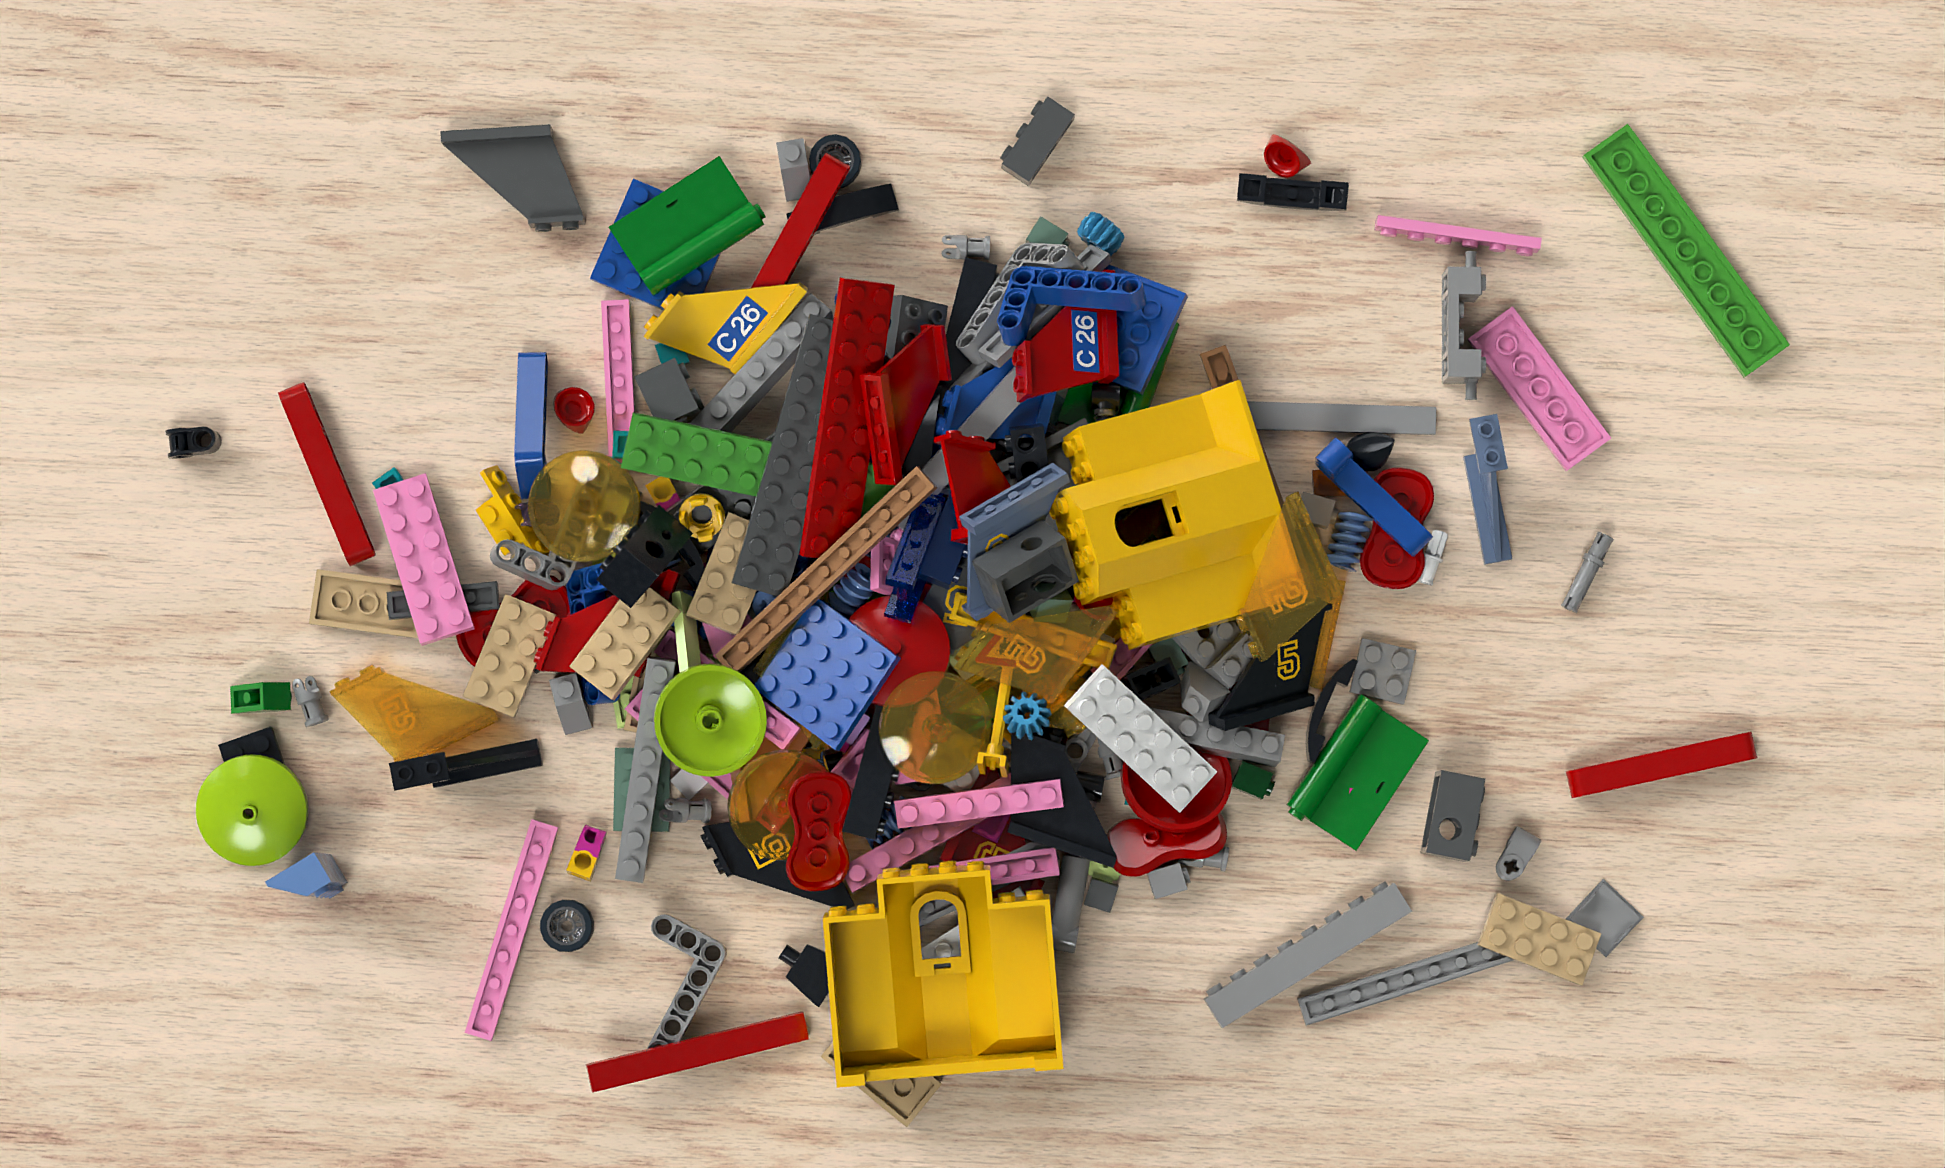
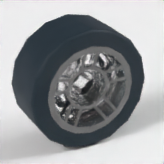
[809,134,861,188]
[540,900,594,952]

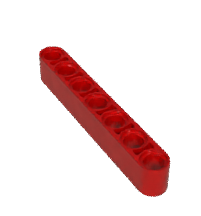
[751,153,850,288]
[278,382,376,566]
[1566,731,1758,798]

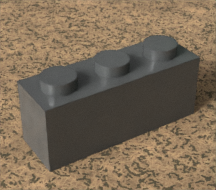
[1000,96,1075,187]

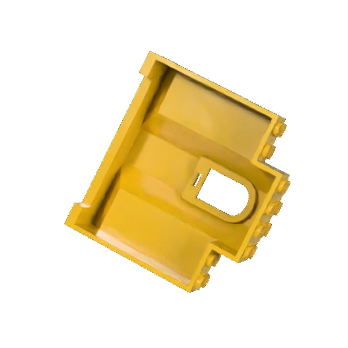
[1049,380,1308,650]
[823,861,1064,1088]

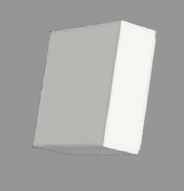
[670,769,708,801]

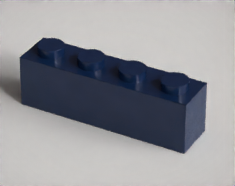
[918,490,968,590]

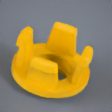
[679,494,725,542]

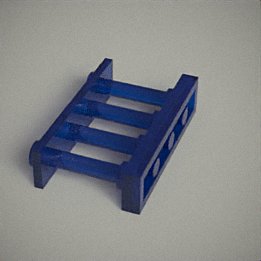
[884,494,946,624]

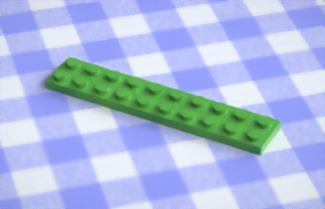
[1582,124,1790,378]
[621,412,902,518]

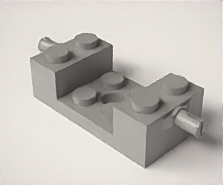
[1442,251,1486,400]
[1173,621,1262,689]

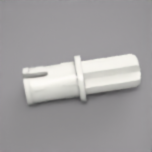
[1418,530,1448,586]

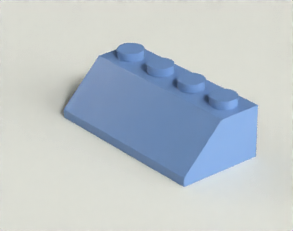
[265,852,348,899]

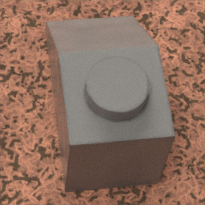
[776,138,810,202]
[1180,661,1231,723]
[549,673,592,735]

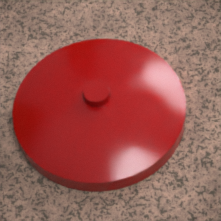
[849,595,951,707]
[1121,751,1232,833]

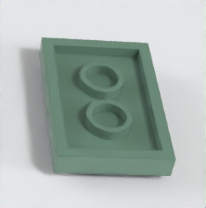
[613,748,671,832]

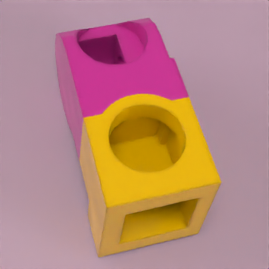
[645,476,680,510]
[566,825,607,882]

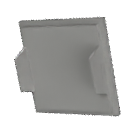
[1566,879,1644,957]

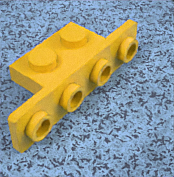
[475,465,551,556]

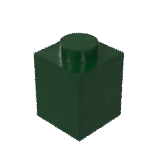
[1231,761,1276,800]

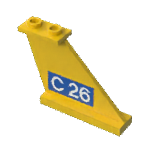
[643,282,808,374]

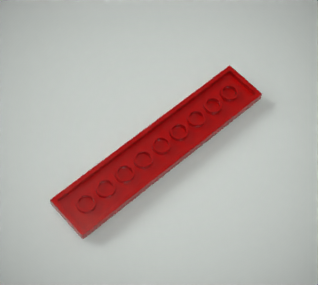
[799,277,895,558]

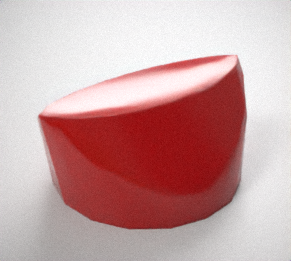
[1264,134,1312,178]
[553,387,595,434]

